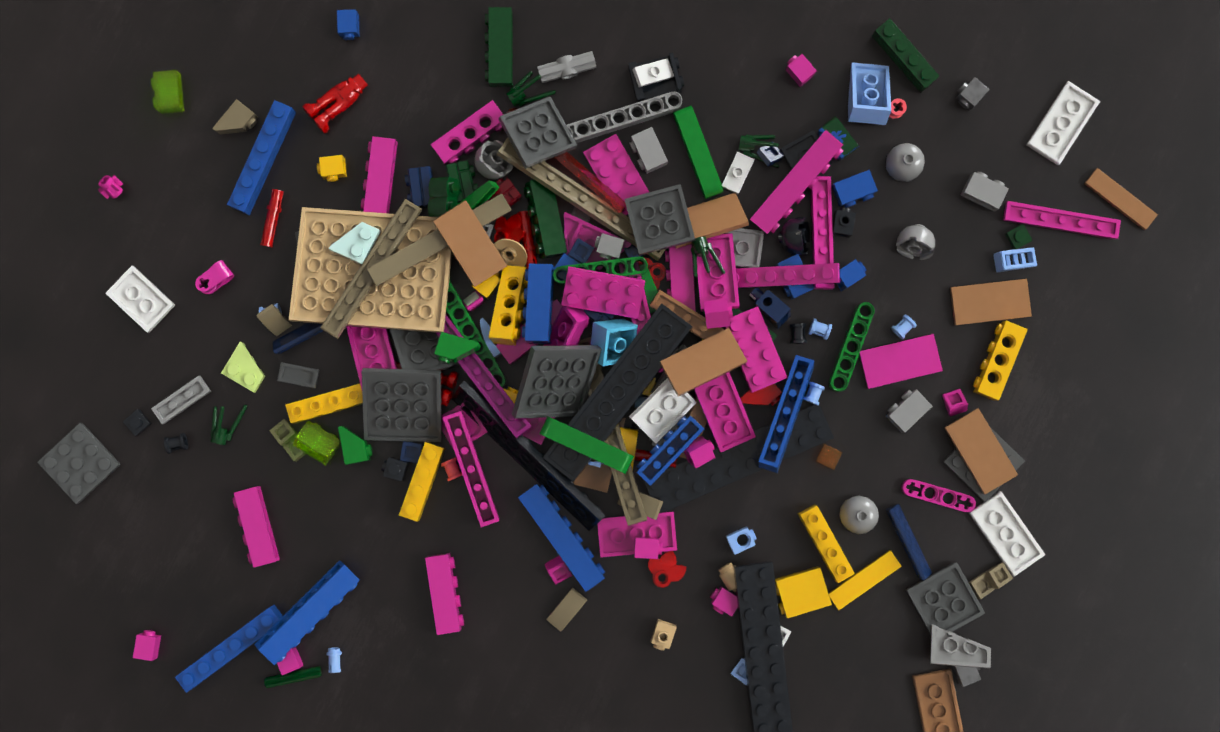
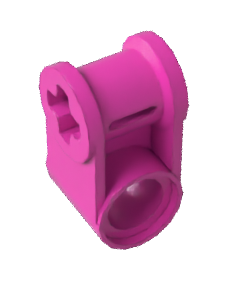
[195,260,234,295]

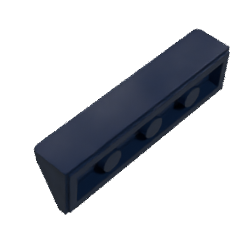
[272,323,324,354]
[886,504,932,580]

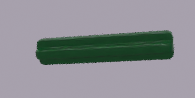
[264,666,322,688]

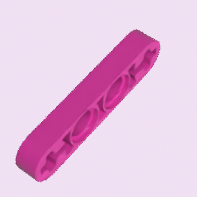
[901,479,976,512]

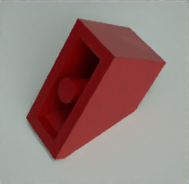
[740,383,782,406]

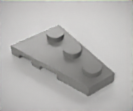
[930,624,991,669]

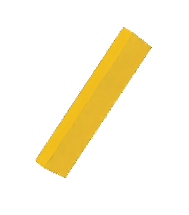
[828,550,902,610]

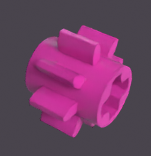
[98,175,123,199]

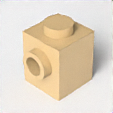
[651,619,677,651]

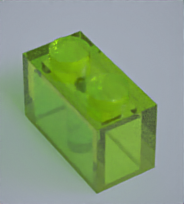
[151,70,184,114]
[293,420,341,466]

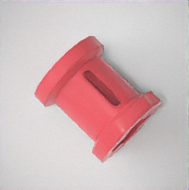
[889,98,907,119]
[441,457,463,482]

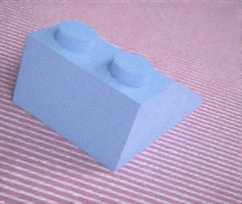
[848,62,891,125]

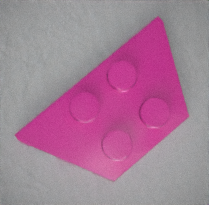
[564,212,631,270]

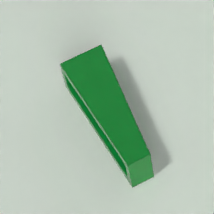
[458,180,499,210]
[639,264,658,313]

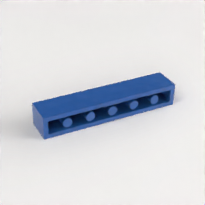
[227,100,296,216]
[758,355,814,473]
[518,483,605,592]
[254,560,360,665]
[175,605,283,693]

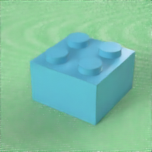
[591,318,638,366]

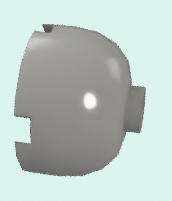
[474,140,513,180]
[886,143,925,182]
[896,224,935,260]
[839,495,879,534]

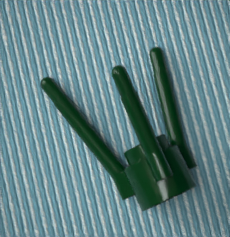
[506,71,556,107]
[739,134,780,168]
[691,237,725,277]
[210,405,247,445]

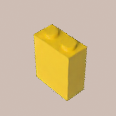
[775,566,832,618]

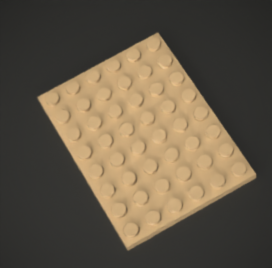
[289,207,452,333]

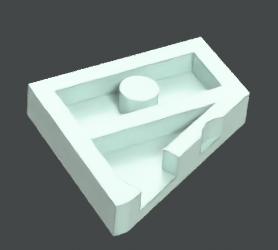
[329,222,381,265]

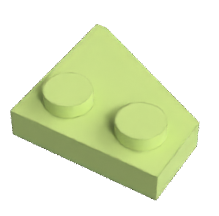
[221,342,265,393]

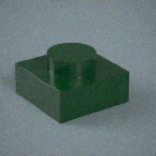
[1005,224,1033,250]

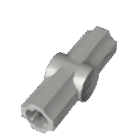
[537,51,597,83]

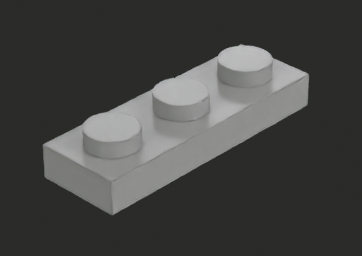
[151,376,211,424]

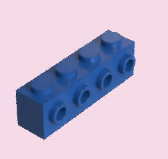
[522,264,554,344]
[636,415,704,486]

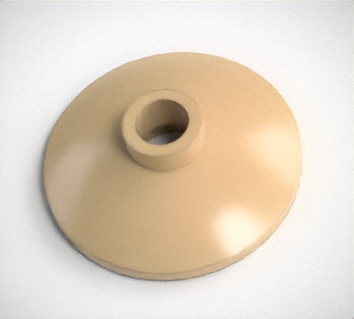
[494,239,527,267]

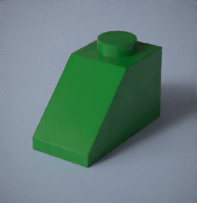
[434,332,481,364]
[338,426,373,465]

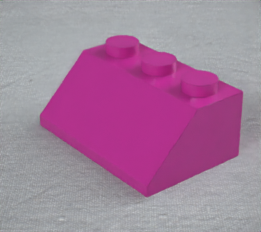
[543,306,590,346]

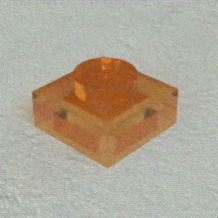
[816,444,842,470]

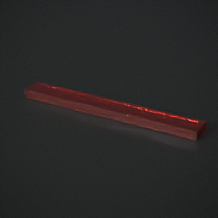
[506,108,627,213]

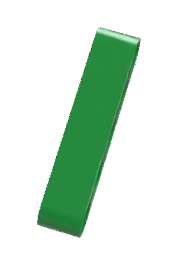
[673,106,723,199]
[553,257,648,286]
[828,302,875,392]
[539,416,634,474]

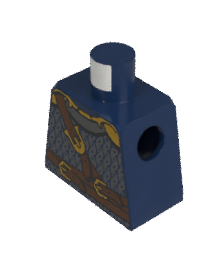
[749,287,791,329]

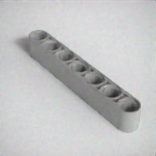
[566,92,682,143]

